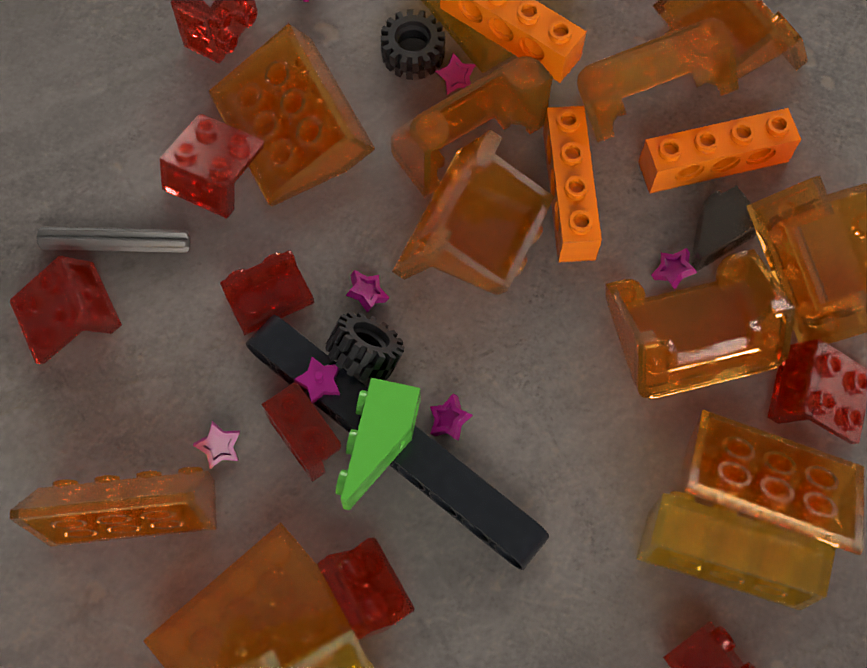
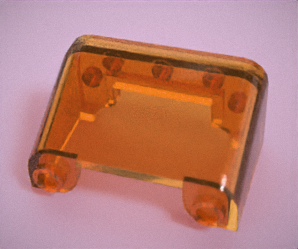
[577,19,739,142]
[391,56,553,197]
[606,249,796,399]

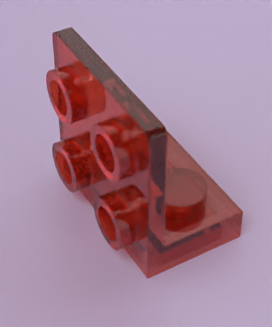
[170,0,258,64]
[160,114,264,219]
[10,256,122,364]
[767,339,867,444]

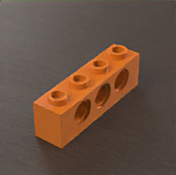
[440,0,587,83]
[543,106,602,263]
[638,108,801,194]

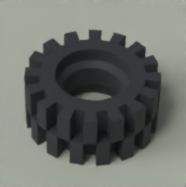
[380,9,445,80]
[325,312,405,382]

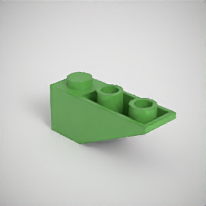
[336,378,421,510]

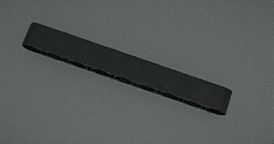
[246,315,549,570]

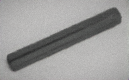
[37,227,190,253]

